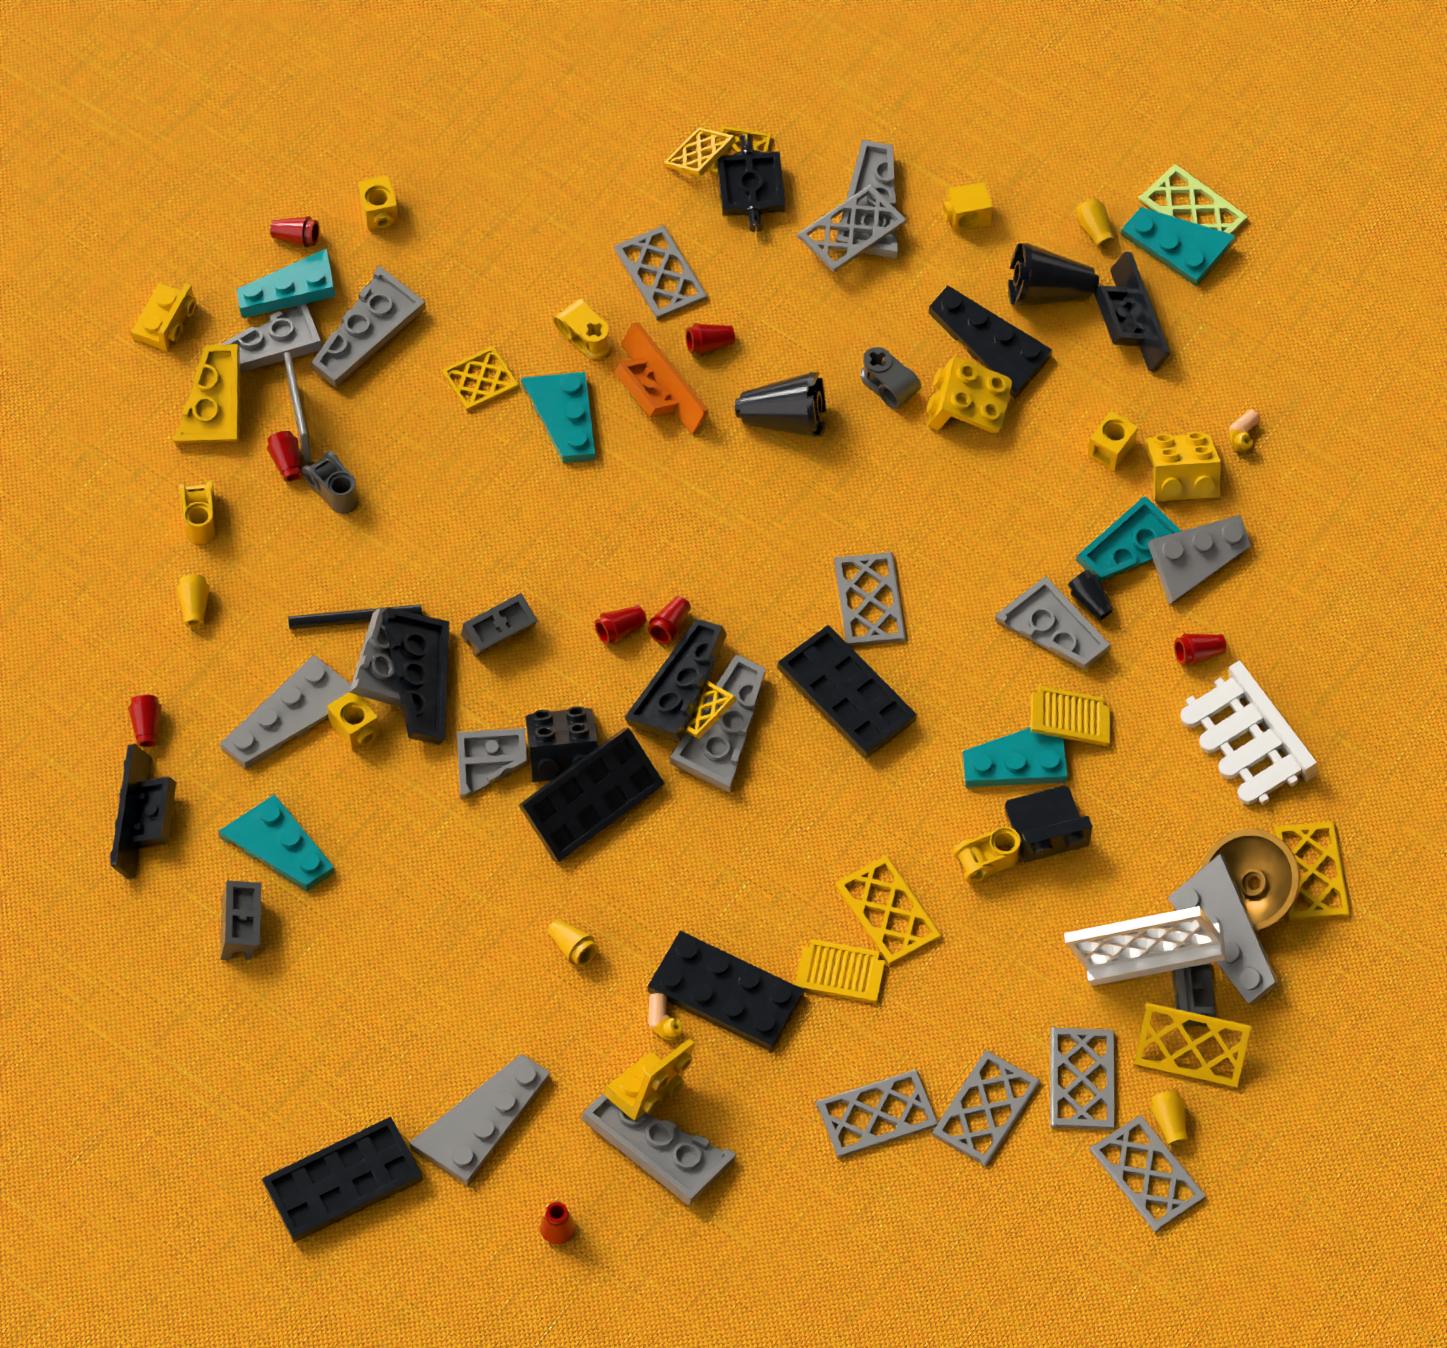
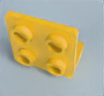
[603,1038,695,1121]

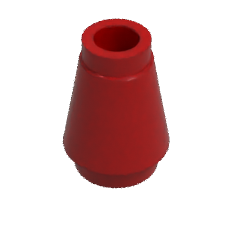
[270,216,320,248]
[685,323,735,355]
[267,431,303,482]
[648,596,691,645]
[595,605,646,644]
[1174,633,1227,666]
[128,695,162,747]
[540,1202,576,1244]

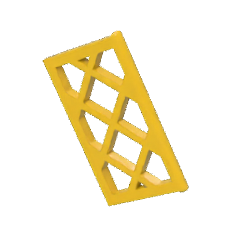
[1273,821,1350,921]
[835,855,942,966]
[1134,1003,1252,1088]

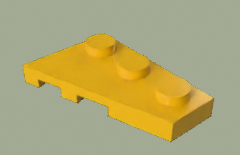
[173,344,240,444]

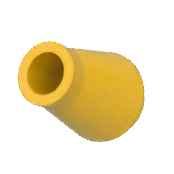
[1076,198,1114,248]
[176,575,210,627]
[547,918,598,966]
[1150,1090,1188,1146]

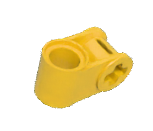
[553,299,611,360]
[179,480,216,545]
[952,827,1021,883]

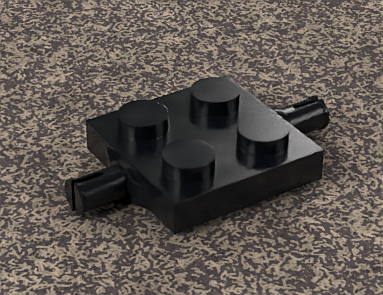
[717,134,786,232]

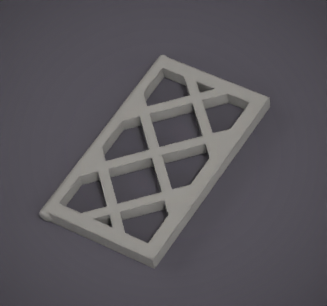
[797,184,907,273]
[614,225,708,320]
[284,352,311,465]
[834,552,906,646]
[1050,1027,1114,1130]
[932,1050,1040,1166]
[815,1069,938,1158]
[1089,1115,1206,1232]

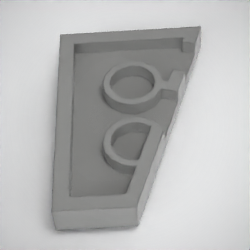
[1148,515,1251,604]
[349,607,402,708]

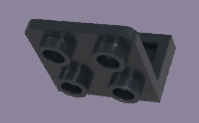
[525,706,598,783]
[1004,786,1093,863]

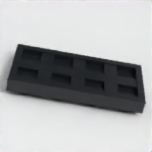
[777,625,917,759]
[518,728,665,862]
[647,931,804,1052]
[262,1117,423,1243]

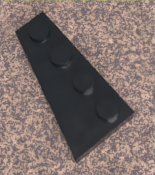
[929,285,1052,399]
[382,607,449,745]
[624,619,727,742]

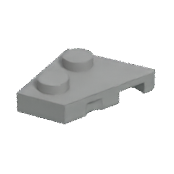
[457,728,527,798]

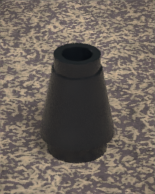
[1068,570,1114,621]

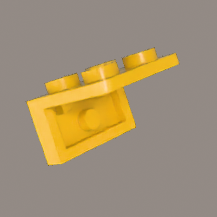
[926,356,1012,433]
[1146,431,1221,502]

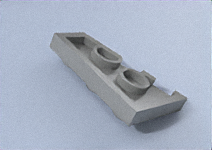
[220,304,322,373]
[995,576,1111,670]

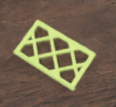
[1138,164,1248,234]

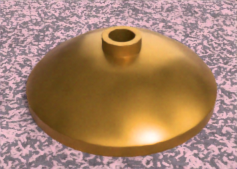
[1200,829,1301,932]

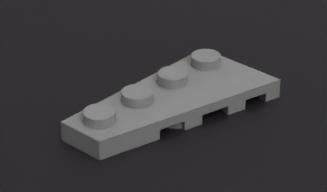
[836,140,898,259]
[312,266,426,388]
[670,654,766,793]
[220,655,363,769]
[1167,854,1279,1006]
[409,1054,550,1186]
[582,1094,736,1206]

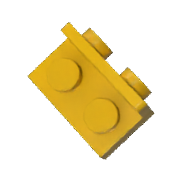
[131,283,196,351]

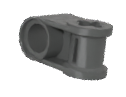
[860,347,921,409]
[301,450,359,514]

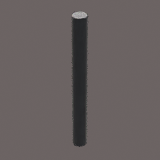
[288,604,422,629]

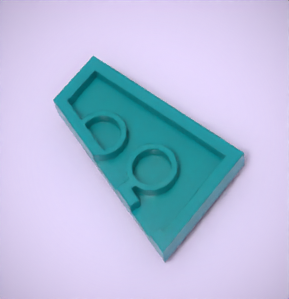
[1121,207,1236,286]
[237,248,336,318]
[521,372,595,463]
[1075,496,1181,582]
[962,727,1067,787]
[218,794,335,892]

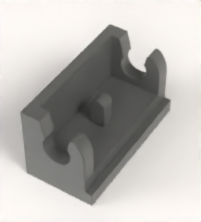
[461,593,538,656]
[220,880,261,960]
[1172,963,1217,1027]

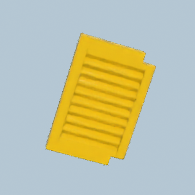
[1031,685,1110,747]
[795,939,885,1004]

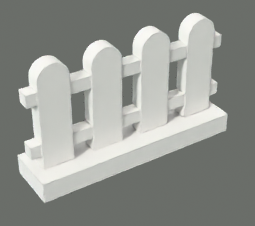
[1181,660,1317,805]

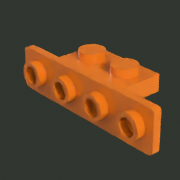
[615,322,708,433]

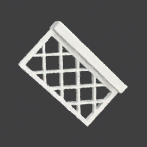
[1064,906,1226,986]

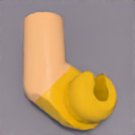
[1229,409,1260,452]
[648,993,683,1041]

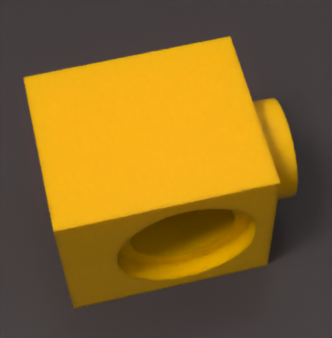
[357,175,399,230]
[943,182,993,232]
[1087,411,1138,471]
[327,692,380,751]

